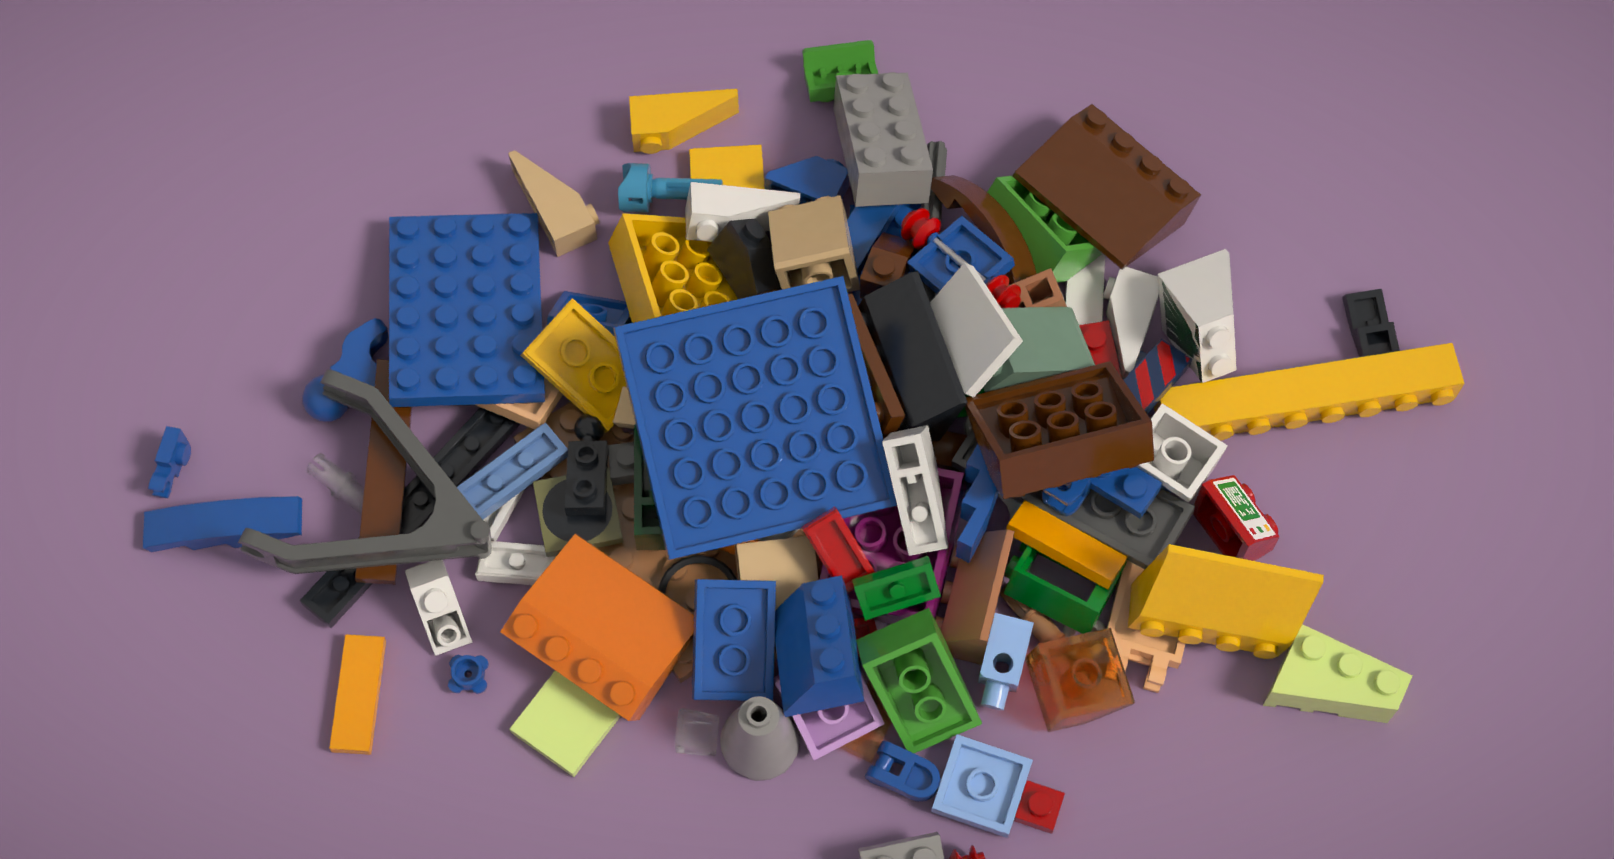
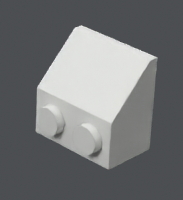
[1136,403,1228,502]

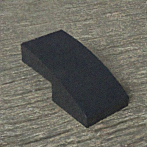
[1342,288,1400,357]

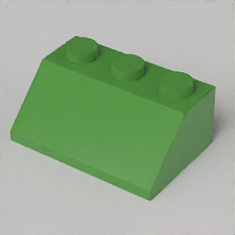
[987,176,1103,283]

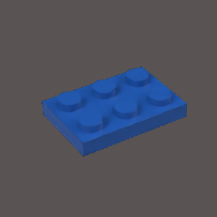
[692,579,776,701]

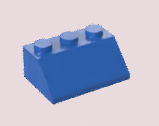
[775,575,864,717]

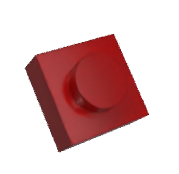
[1014,780,1065,834]

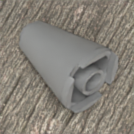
[720,696,800,781]

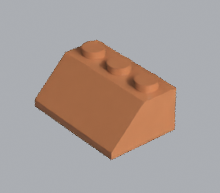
[936,530,1015,665]

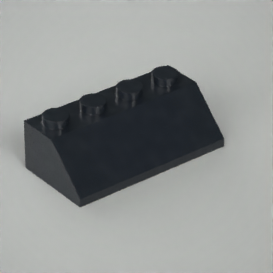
[858,272,968,442]

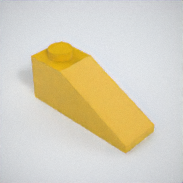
[629,89,739,154]

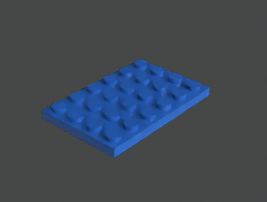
[389,213,545,407]

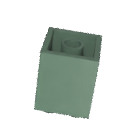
[983,307,1095,392]

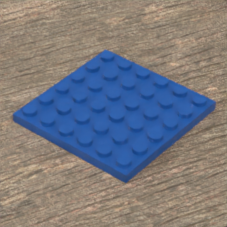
[613,276,897,560]

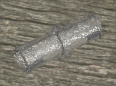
[306,453,364,516]

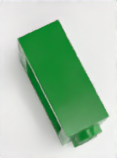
[1004,542,1127,637]

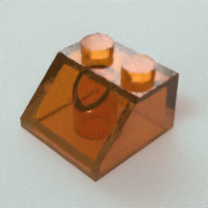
[1025,628,1135,732]

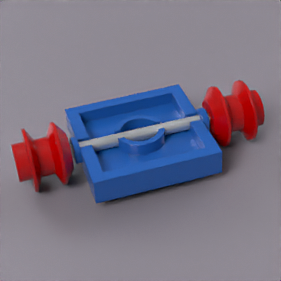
[901,208,1021,308]

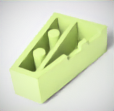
[1263,624,1413,723]

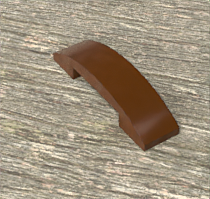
[931,175,1037,286]

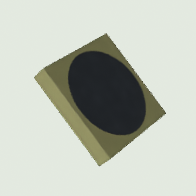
[533,467,623,557]

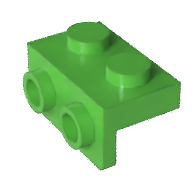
[802,40,879,102]

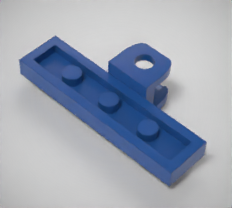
[1042,467,1162,519]

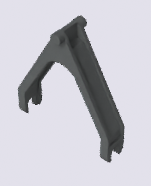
[238,369,492,574]

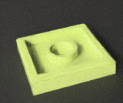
[510,671,621,777]

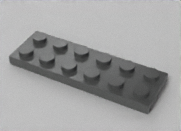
[952,429,1195,569]

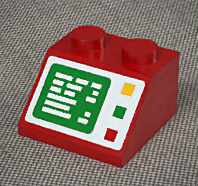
[1193,475,1280,561]

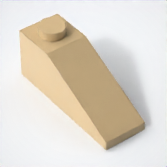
[508,150,600,257]

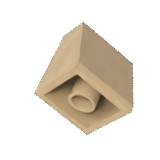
[768,195,860,292]

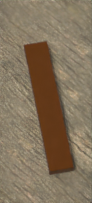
[355,359,412,585]

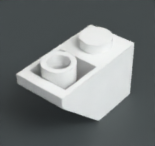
[405,560,472,656]

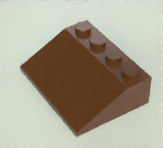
[1012,104,1201,270]
[965,361,1154,500]

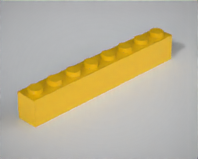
[1154,343,1465,441]

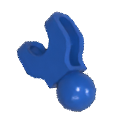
[302,318,388,422]

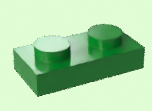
[852,556,941,620]

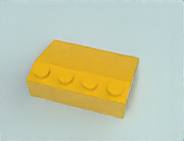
[608,213,738,323]
[1128,544,1324,659]

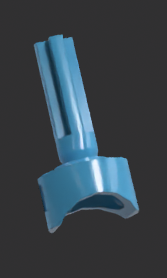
[618,163,723,213]

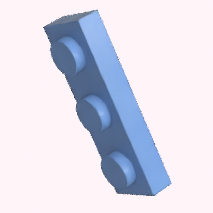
[457,422,568,520]

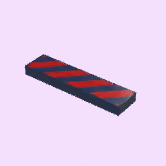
[1124,338,1192,414]

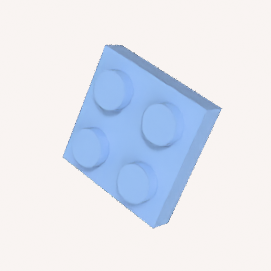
[931,734,1033,838]

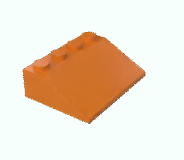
[500,534,694,721]

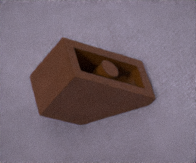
[860,232,917,299]

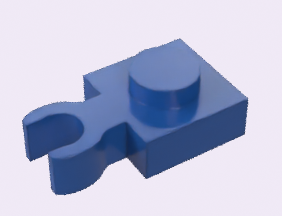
[148,426,191,499]

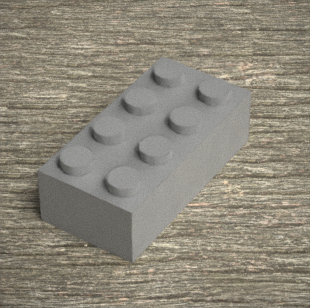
[833,72,933,207]

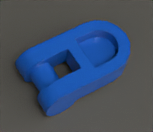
[864,741,941,802]

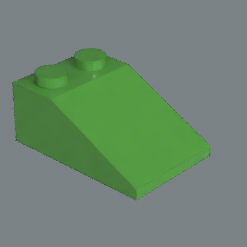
[856,608,982,753]

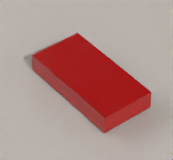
[801,506,875,593]

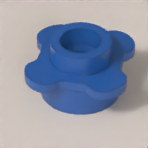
[448,655,489,694]

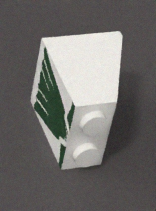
[1158,249,1237,383]

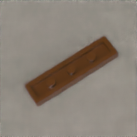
[848,294,905,439]

